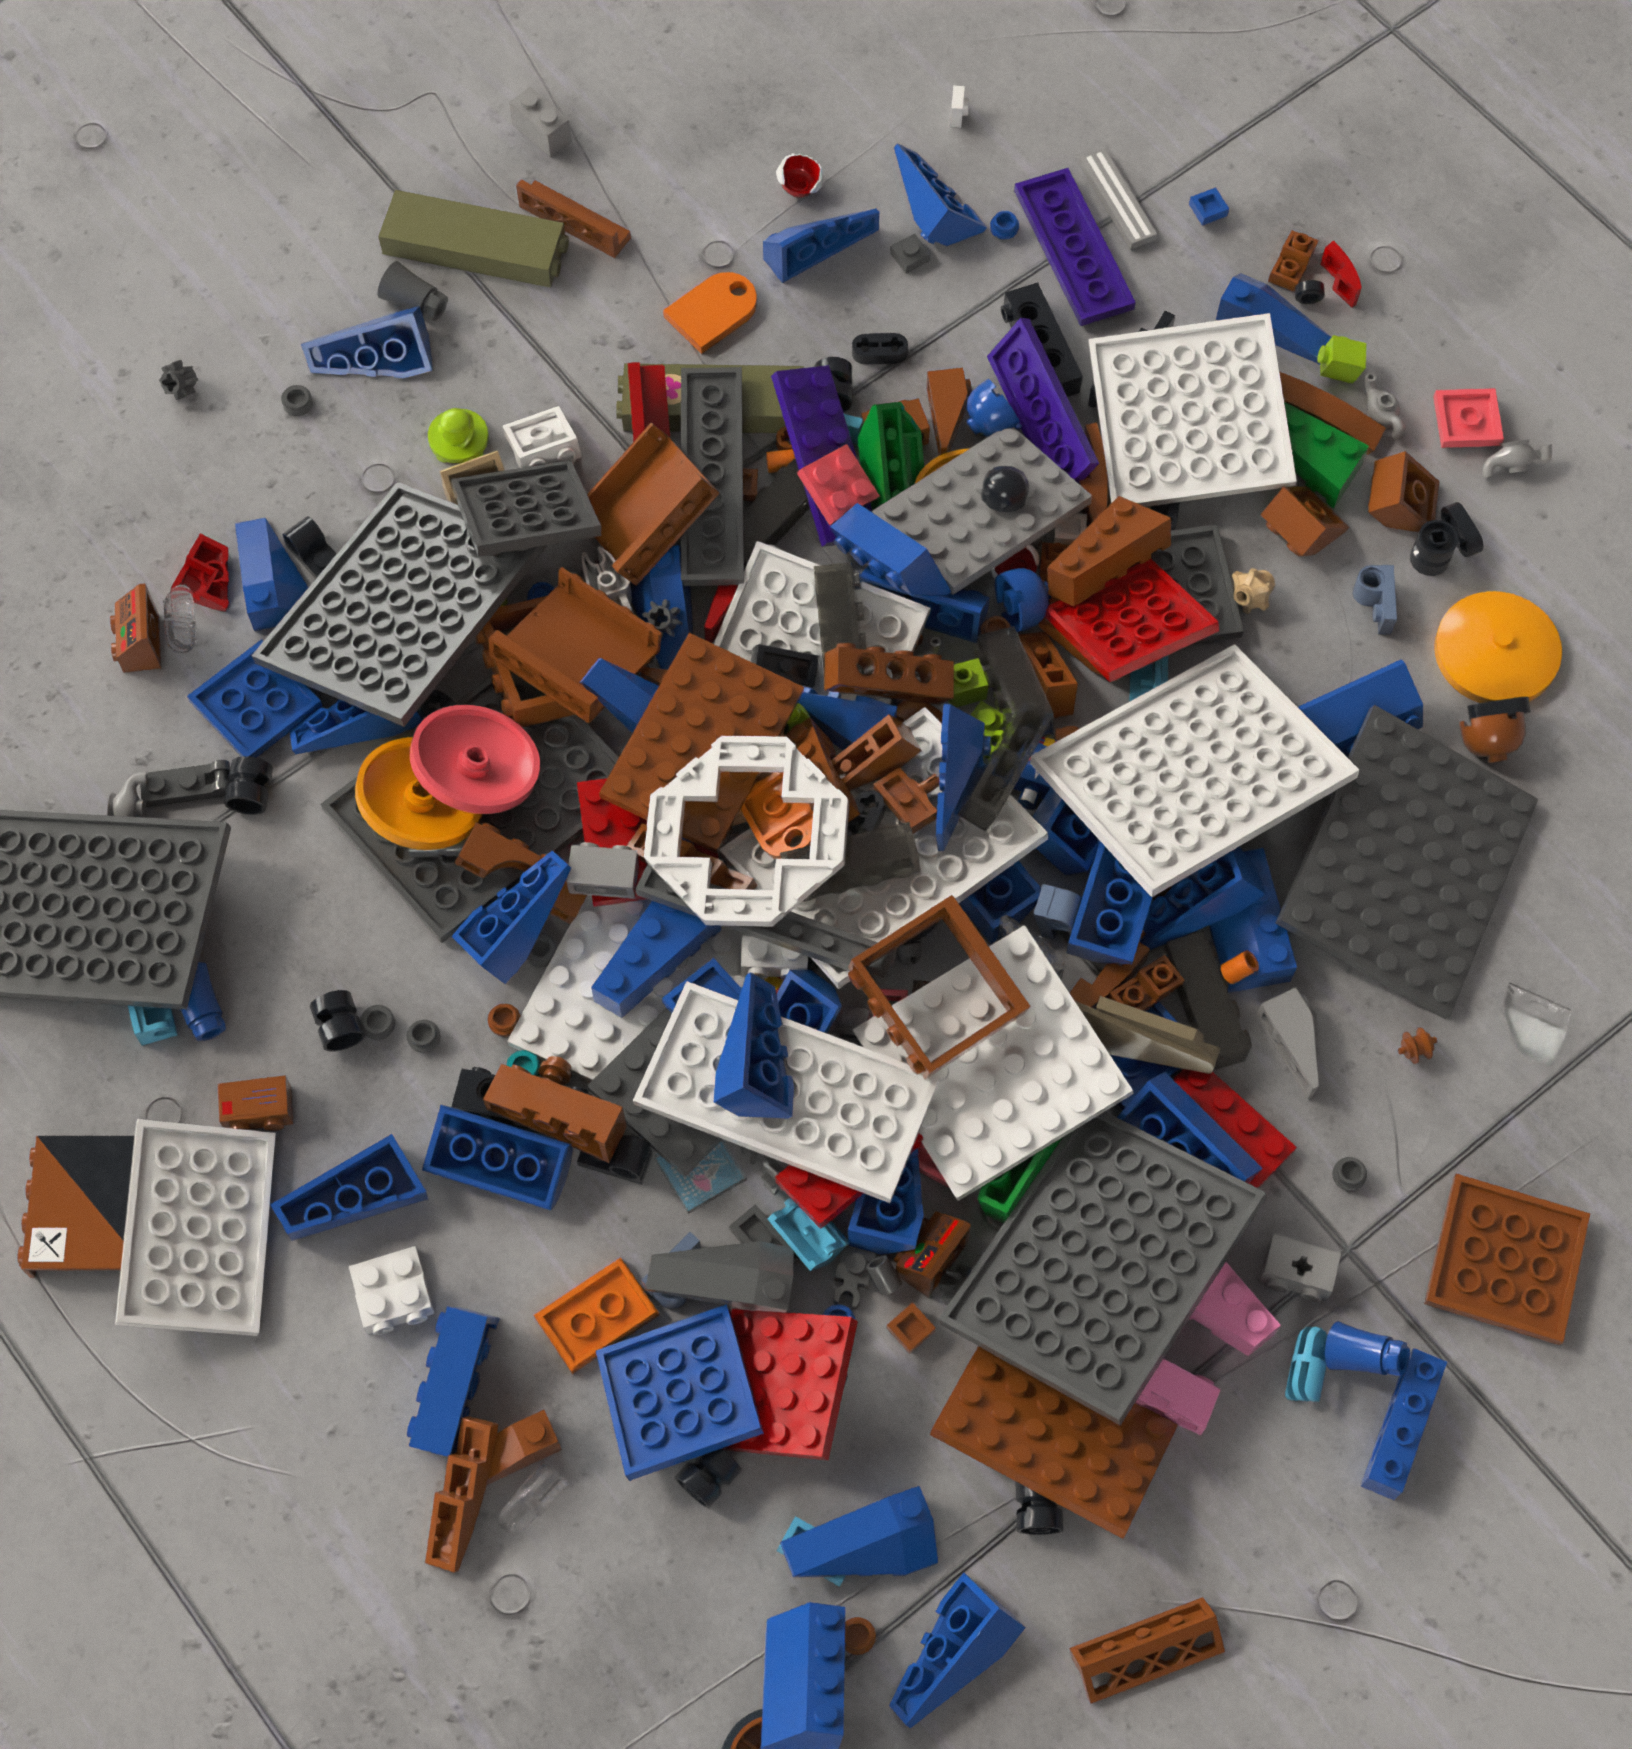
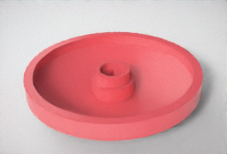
[410,705,540,814]

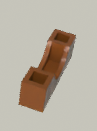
[784,717,860,822]
[455,822,587,924]

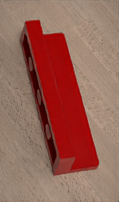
[627,362,670,442]

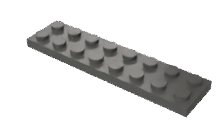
[681,367,744,586]

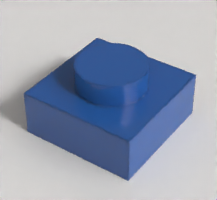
[1189,187,1229,226]

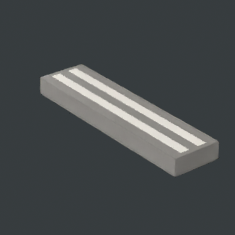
[1079,148,1157,250]

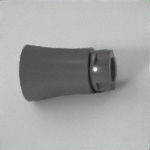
[377,261,448,321]

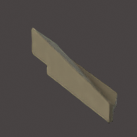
[1075,996,1221,1074]

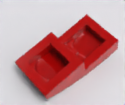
[1320,241,1362,308]

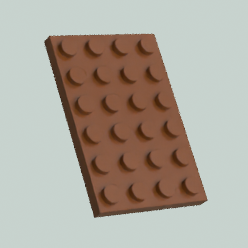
[599,633,804,854]
[930,1346,1178,1539]

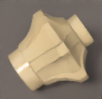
[1231,568,1275,614]

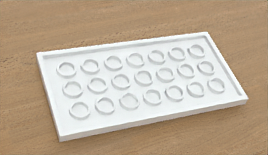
[633,981,940,1203]

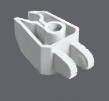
[582,547,633,613]

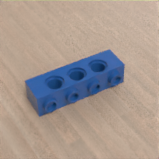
[1361,1348,1447,1500]

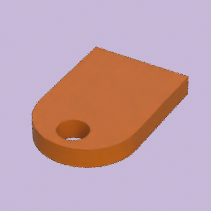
[663,272,757,354]
[741,772,813,860]

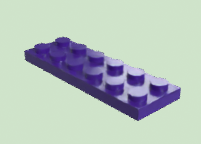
[1014,168,1136,326]
[987,318,1099,484]
[771,365,873,547]

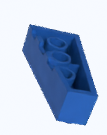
[591,901,722,1018]

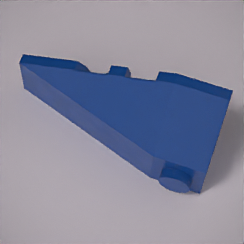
[763,208,880,283]
[301,306,433,378]
[235,518,309,631]
[630,545,694,670]
[580,658,659,733]
[798,686,897,750]
[936,704,991,851]
[451,851,572,984]

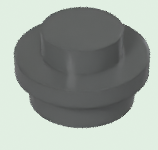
[407,1020,441,1053]
[1332,1157,1367,1191]

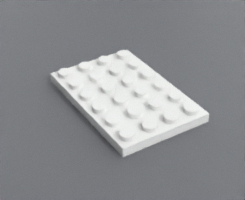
[714,541,931,705]
[115,1119,276,1336]

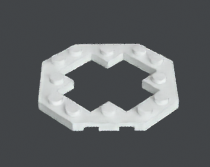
[644,736,849,927]

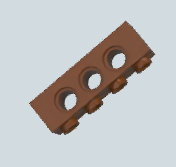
[824,643,954,705]

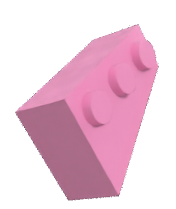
[1189,1262,1281,1356]
[1135,1359,1221,1435]

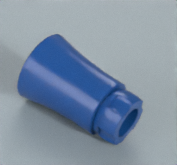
[180,962,226,1041]
[1325,1321,1410,1376]

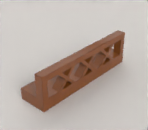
[516,179,631,258]
[1069,1597,1225,1704]

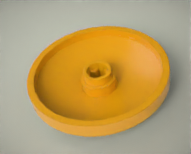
[1434,591,1562,703]
[355,737,483,850]

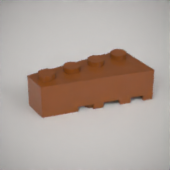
[1047,496,1171,607]
[483,1064,627,1163]

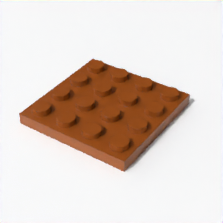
[1424,1174,1591,1345]

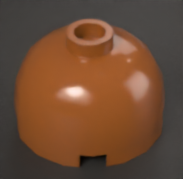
[1459,712,1526,763]

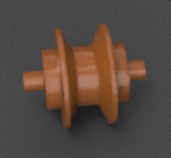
[1398,1027,1437,1064]

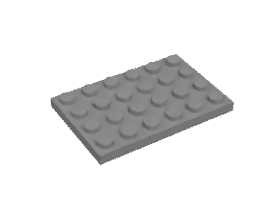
[871,427,1092,595]

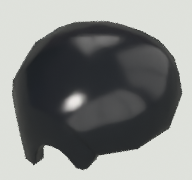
[981,466,1029,512]

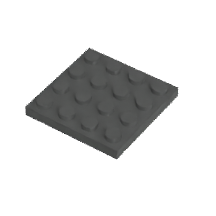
[451,460,601,557]
[1128,524,1244,644]
[587,1008,723,1177]

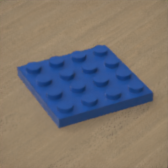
[596,1304,764,1481]

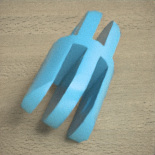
[1285,1327,1328,1402]

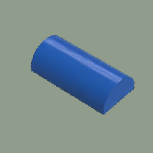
[422,1104,573,1210]

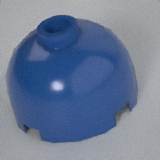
[966,379,1023,438]
[994,568,1052,632]

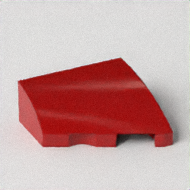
[170,533,229,612]

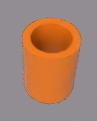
[766,449,795,473]
[1221,950,1259,984]

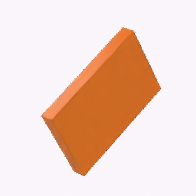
[534,1257,659,1374]

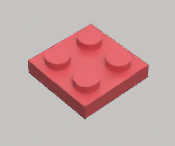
[1433,388,1504,448]
[797,444,880,525]

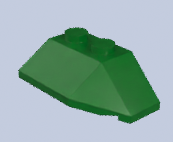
[858,402,924,510]

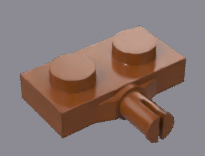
[873,767,939,835]

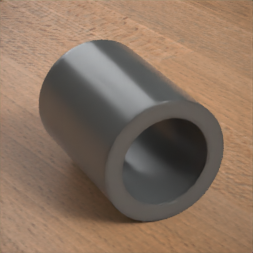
[866,1255,902,1295]

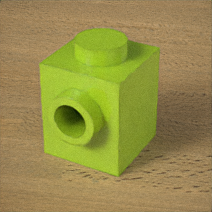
[1317,335,1367,384]
[948,658,989,708]

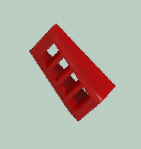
[704,585,738,643]

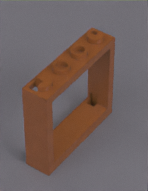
[476,596,575,728]
[848,895,1031,1080]

